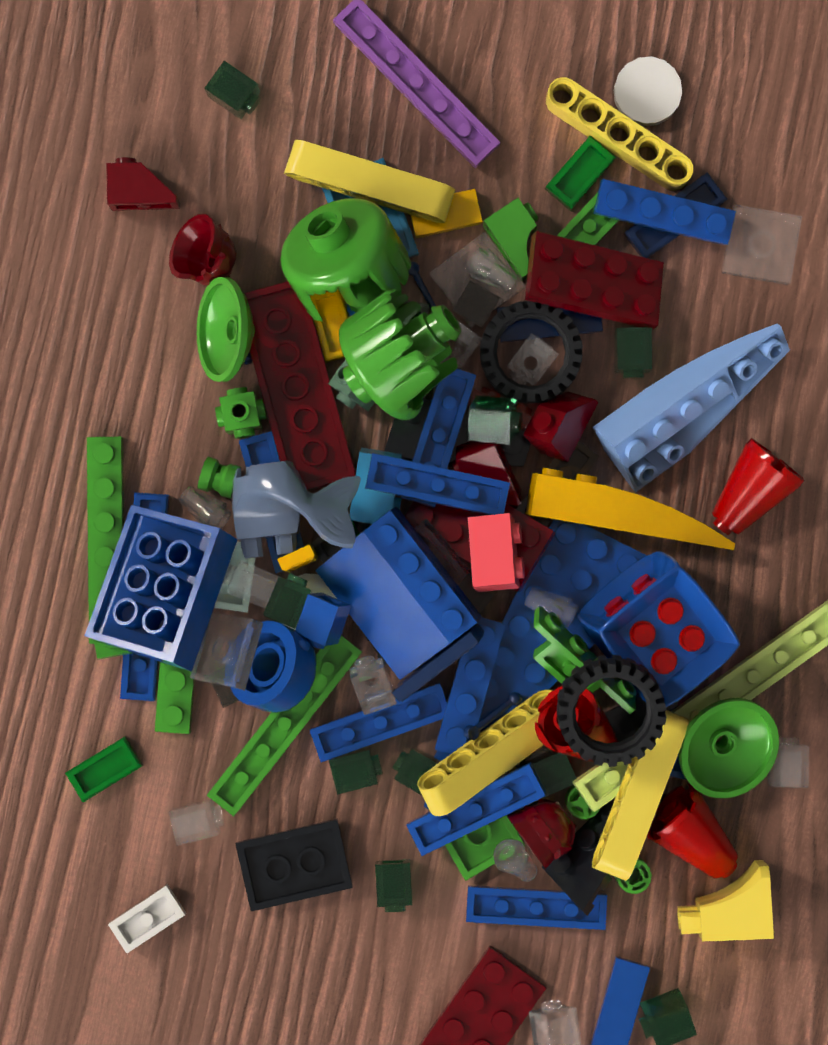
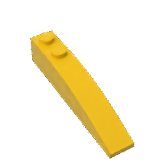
[525,468,735,550]

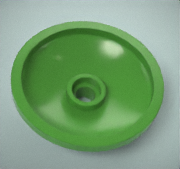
[197,277,254,382]
[679,698,779,798]

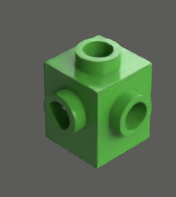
[215,387,267,439]

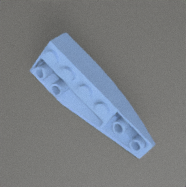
[593,323,790,492]

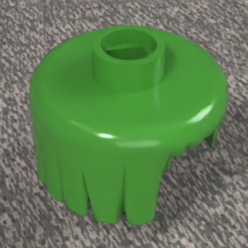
[280,198,411,321]
[339,289,461,420]

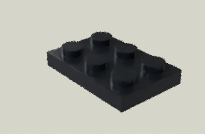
[235,818,353,912]

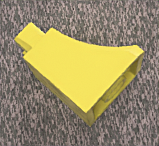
[677,860,774,942]

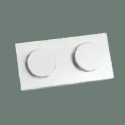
[108,884,186,953]

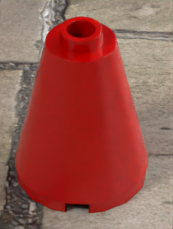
[712,438,805,536]
[535,686,618,762]
[647,784,738,879]

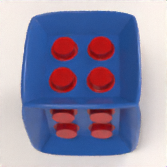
[577,551,740,707]

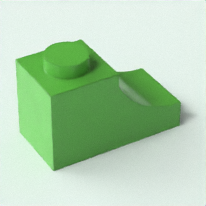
[483,198,538,283]

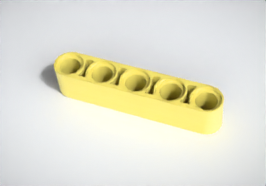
[546,77,693,191]
[284,140,455,223]
[417,690,553,816]
[592,710,689,881]

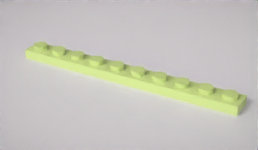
[572,600,828,812]

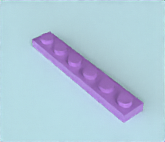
[333,0,500,169]

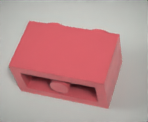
[468,513,525,592]

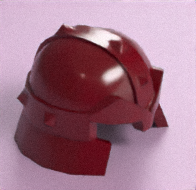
[169,214,236,287]
[507,799,577,869]

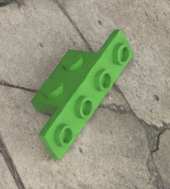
[533,606,636,714]

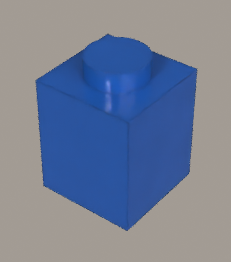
[295,592,352,649]

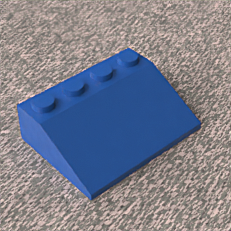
[84,505,237,672]
[315,507,482,680]

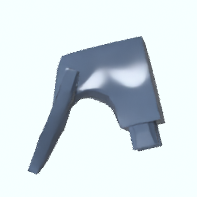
[232,461,361,559]

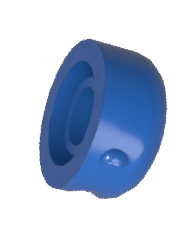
[228,621,316,712]

